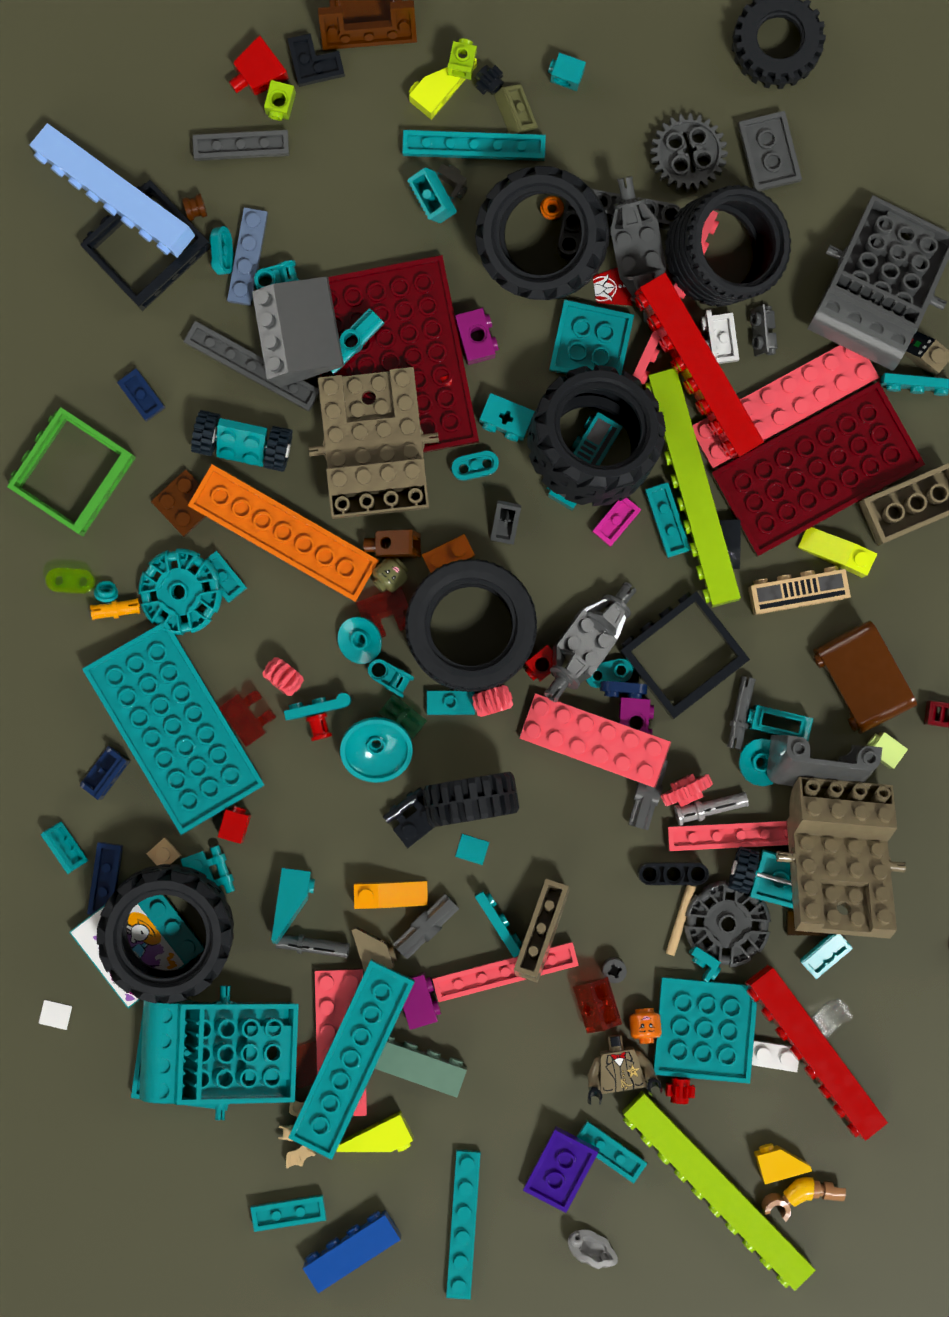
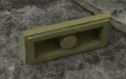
[494,84,538,134]

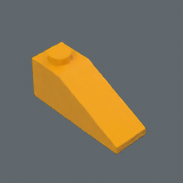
[354,881,428,909]

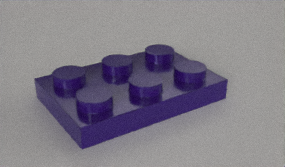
[523,1126,599,1213]

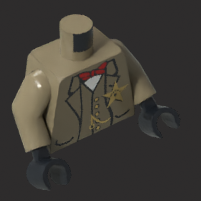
[587,1034,663,1105]

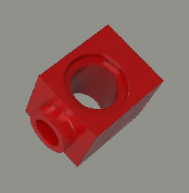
[525,645,553,682]
[218,806,251,844]

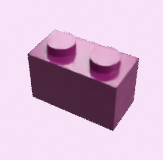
[403,973,441,1030]

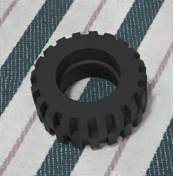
[423,772,519,827]

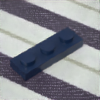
[87,842,123,915]

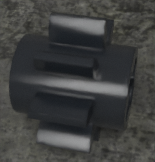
[475,65,504,95]

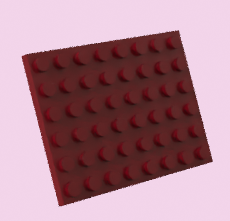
[320,255,479,453]

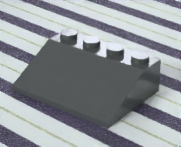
[252,277,344,388]

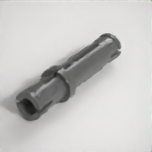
[727,676,756,750]
[276,934,350,958]

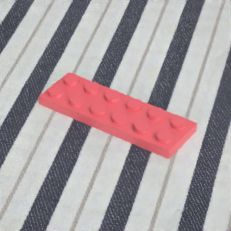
[519,693,671,788]
[315,969,367,1116]

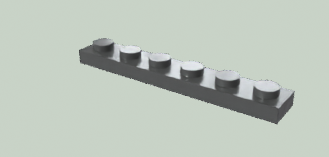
[183,321,319,412]

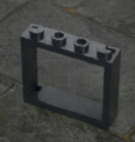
[80,180,211,312]
[619,591,750,719]

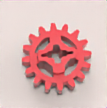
[661,774,713,807]

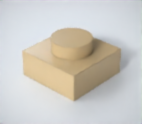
[146,837,181,865]

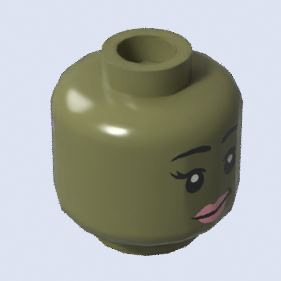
[373,557,408,593]

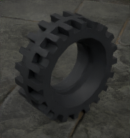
[731,0,826,89]

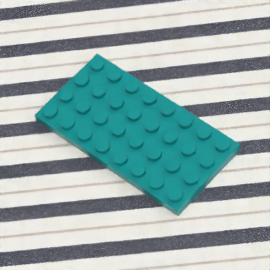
[82,622,265,835]

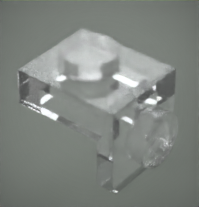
[810,998,853,1038]

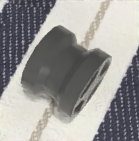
[602,957,627,983]

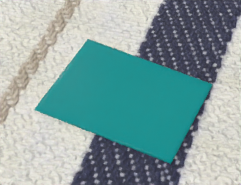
[455,834,490,865]

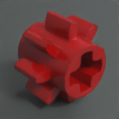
[665,1077,696,1104]

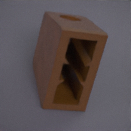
[363,530,421,558]

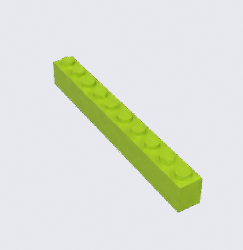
[645,368,741,608]
[622,1090,816,1291]

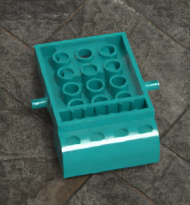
[139,985,299,1120]

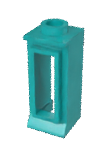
[747,705,813,741]

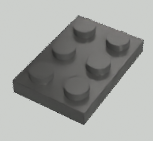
[738,111,802,191]

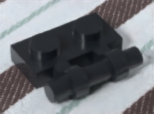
[383,787,435,849]

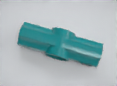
[330,308,385,375]

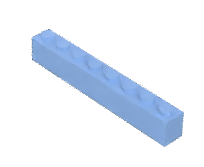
[30,123,195,258]

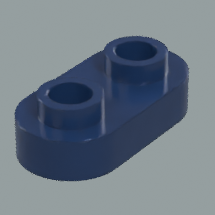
[600,681,648,699]

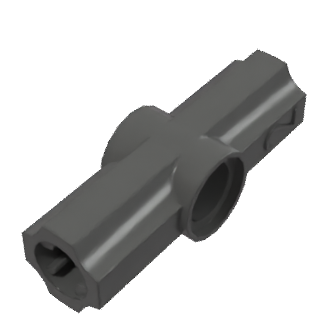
[628,760,668,830]
[393,894,459,959]

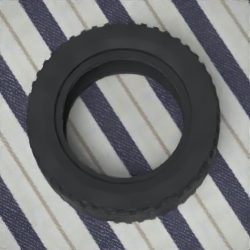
[405,559,537,692]

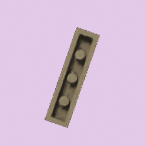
[514,879,570,983]

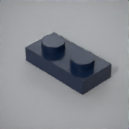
[117,369,165,422]

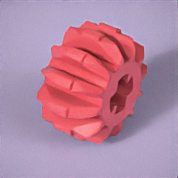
[262,657,304,696]
[472,685,513,717]

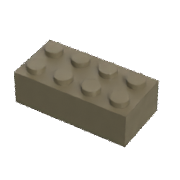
[859,463,949,546]

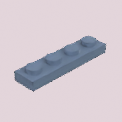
[227,208,268,306]

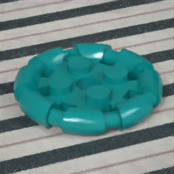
[138,548,222,635]

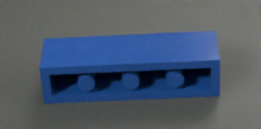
[302,1210,401,1293]

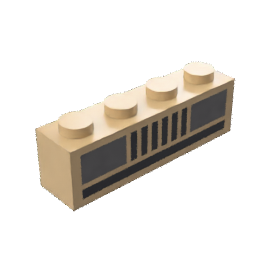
[748,566,851,615]

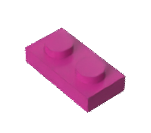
[592,498,641,547]

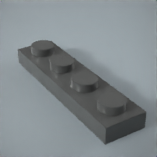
[193,130,290,161]

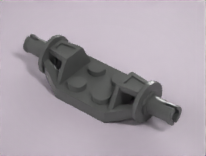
[610,176,667,322]
[544,582,637,702]

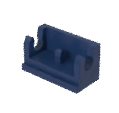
[80,745,130,800]

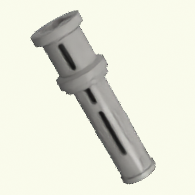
[674,791,749,826]

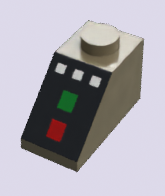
[904,331,949,377]
[352,927,397,972]

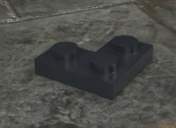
[288,33,345,87]

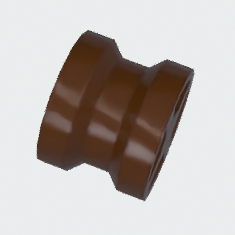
[182,193,207,221]

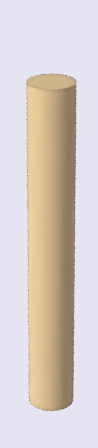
[666,885,696,956]

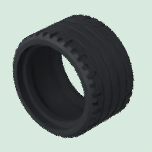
[665,185,791,307]

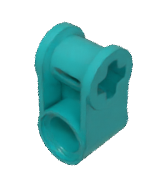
[254,260,299,289]
[368,659,415,698]

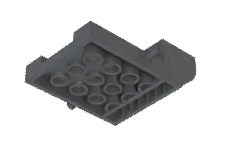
[807,195,949,371]

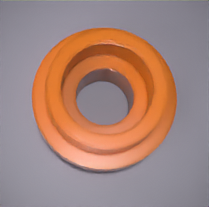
[540,196,564,220]

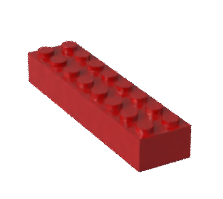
[634,273,764,459]

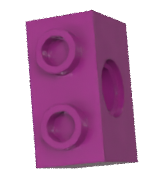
[455,308,499,365]
[618,697,654,734]

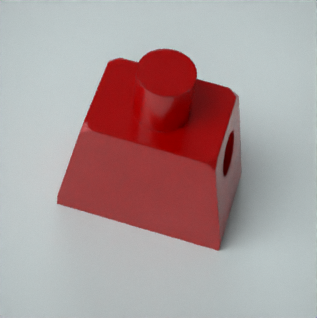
[228,36,289,95]

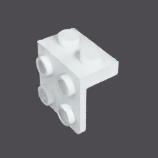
[700,309,739,364]

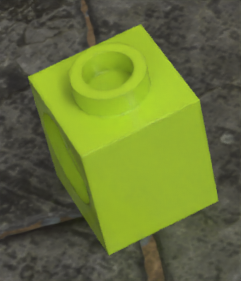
[264,80,296,121]

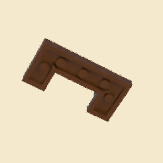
[318,0,417,50]

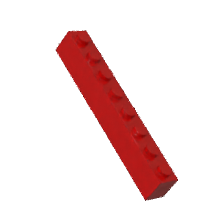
[745,965,888,1141]

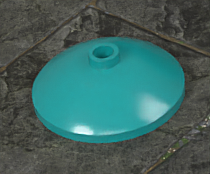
[340,717,413,783]

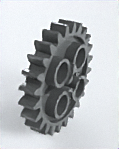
[650,113,728,192]

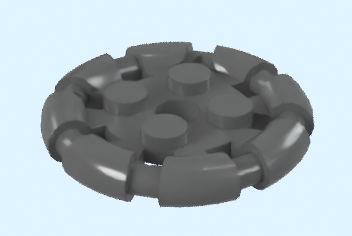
[684,880,771,967]

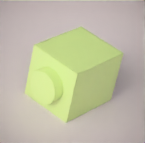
[867,732,908,769]

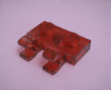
[356,586,408,638]
[219,690,276,747]

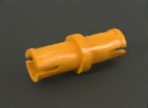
[90,598,141,620]

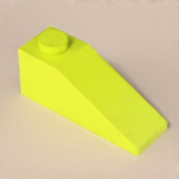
[409,58,477,120]
[797,527,877,578]
[336,1111,414,1152]

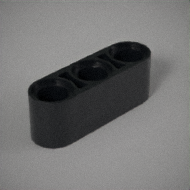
[637,862,709,885]

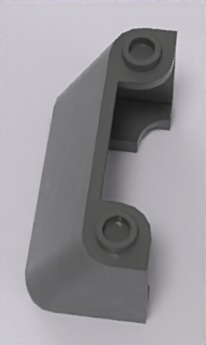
[767,735,882,786]

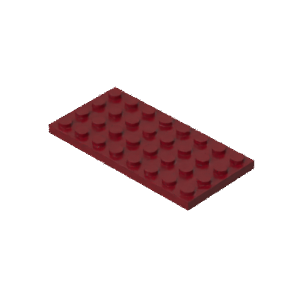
[711,381,925,557]

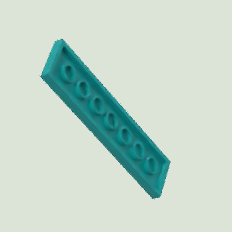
[288,960,415,1160]

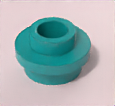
[94,581,118,603]

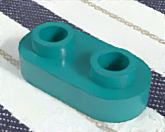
[209,226,233,275]
[452,451,499,481]
[586,659,633,688]

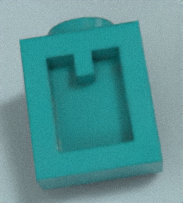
[689,946,721,983]

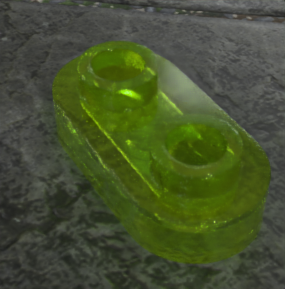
[46,568,95,594]

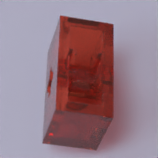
[573,977,622,1033]

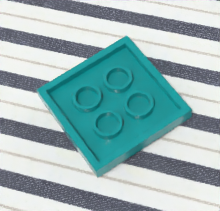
[549,300,634,375]

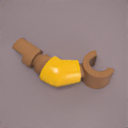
[761,1177,846,1222]

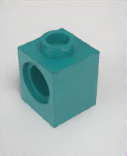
[548,53,586,91]

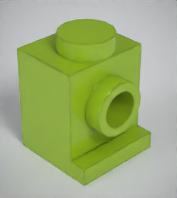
[447,38,477,80]

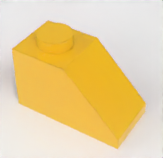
[754,1143,812,1184]

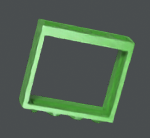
[7,407,136,536]

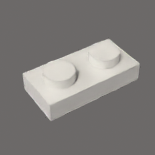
[752,1040,799,1072]

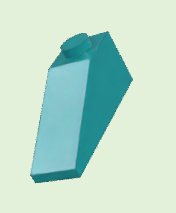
[271,868,315,944]

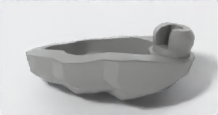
[568,1230,618,1269]

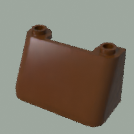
[813,620,917,734]

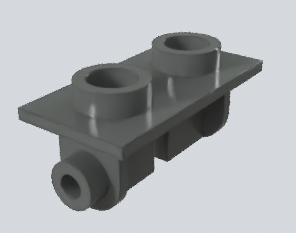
[750,304,778,357]

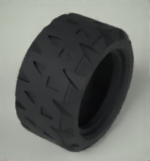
[475,166,610,300]
[527,365,666,506]
[97,864,234,1003]

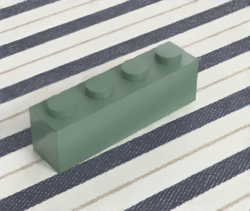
[375,1035,467,1098]

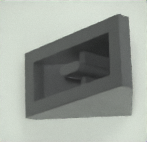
[490,500,522,545]

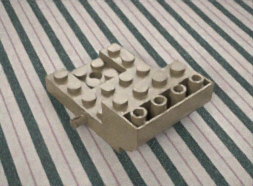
[309,367,439,519]
[776,777,906,939]

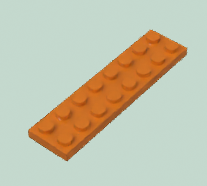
[188,464,379,602]

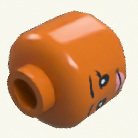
[629,1008,662,1044]

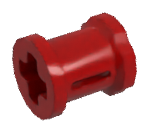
[306,713,332,741]

